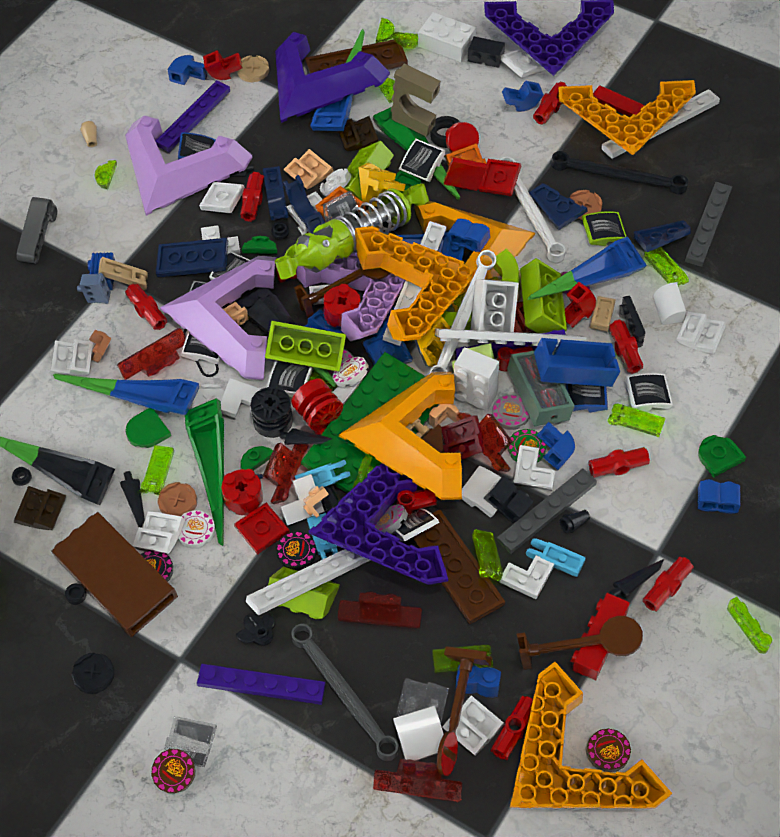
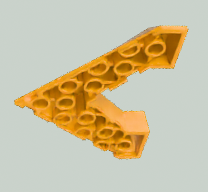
[558,80,696,155]
[414,201,535,312]
[355,226,478,341]
[339,372,462,500]
[510,662,672,808]

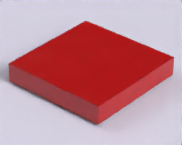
[444,157,487,191]
[478,159,522,196]
[234,502,290,555]

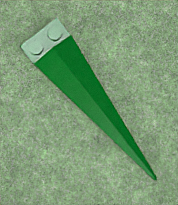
[185,398,224,546]

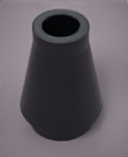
[559,509,590,533]

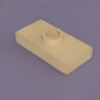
[590,296,616,332]

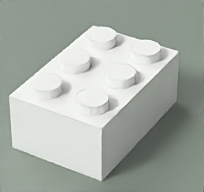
[418,12,476,62]
[471,279,519,332]
[454,347,499,411]

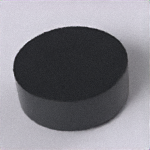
[65,583,87,605]

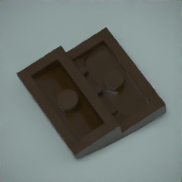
[339,116,379,151]
[14,486,66,530]

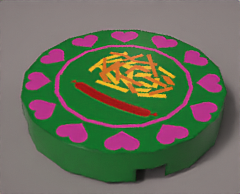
[508,429,547,462]

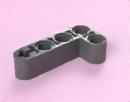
[17,197,58,264]

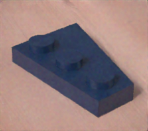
[529,183,588,230]
[634,220,691,252]

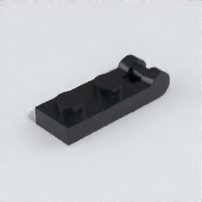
[620,295,646,348]

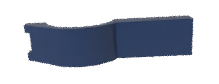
[263,166,289,220]
[283,175,325,234]

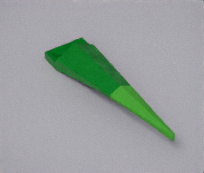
[373,107,460,200]

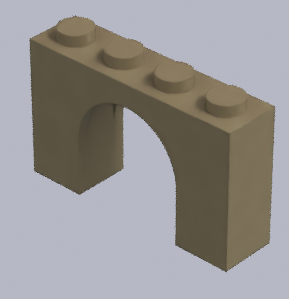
[391,63,441,137]

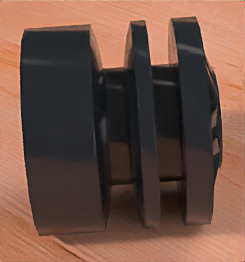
[250,387,293,438]

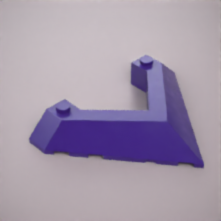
[484,0,614,76]
[275,32,390,123]
[308,463,448,584]

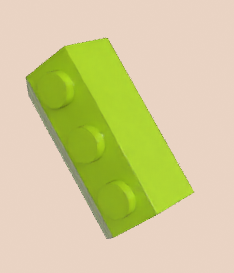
[268,566,340,619]

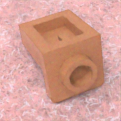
[89,330,111,363]

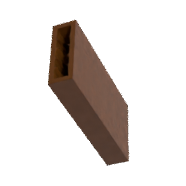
[51,512,178,638]

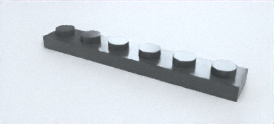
[685,182,732,267]
[497,469,597,554]

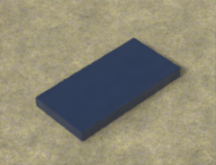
[156,237,229,277]

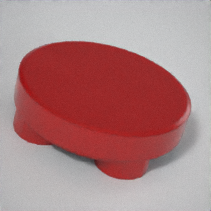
[445,122,479,153]

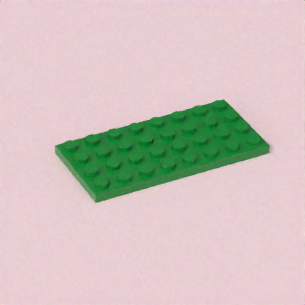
[301,352,439,494]

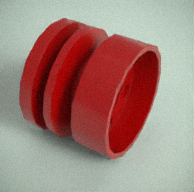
[291,378,343,430]

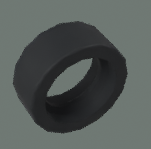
[430,116,460,148]

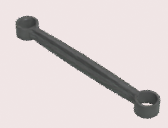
[291,624,398,761]

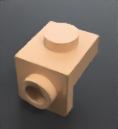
[223,302,248,325]
[429,404,459,428]
[303,486,329,518]

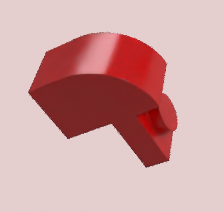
[203,50,243,80]
[565,282,596,328]

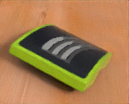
[582,212,626,246]

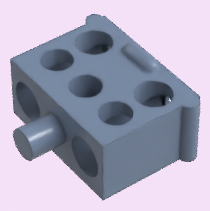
[77,273,111,304]

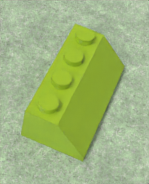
[344,141,394,201]
[520,258,567,333]
[265,321,346,372]

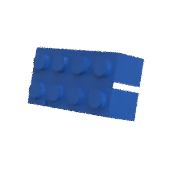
[534,338,620,387]

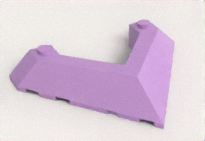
[125,116,253,216]
[296,252,406,341]
[160,256,276,380]

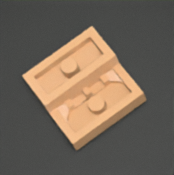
[284,149,334,189]

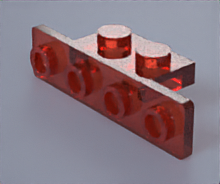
[117,328,186,380]
[457,412,513,472]
[263,442,309,504]
[338,592,422,628]
[373,759,463,802]

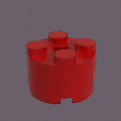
[324,284,361,328]
[222,469,263,516]

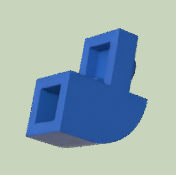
[167,55,207,85]
[502,80,544,112]
[536,422,575,470]

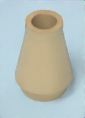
[80,121,97,147]

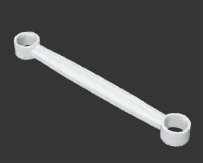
[500,157,565,263]
[428,250,496,375]

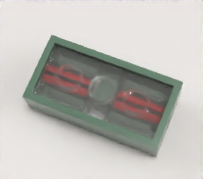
[507,351,574,427]

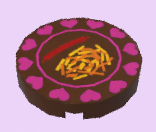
[587,728,631,772]
[151,749,196,794]

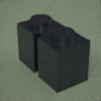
[468,36,505,68]
[484,475,534,524]

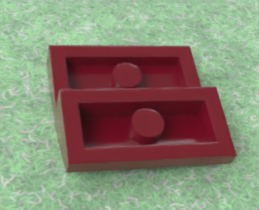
[441,415,484,460]

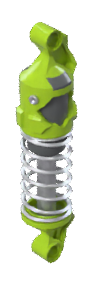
[275,183,429,279]

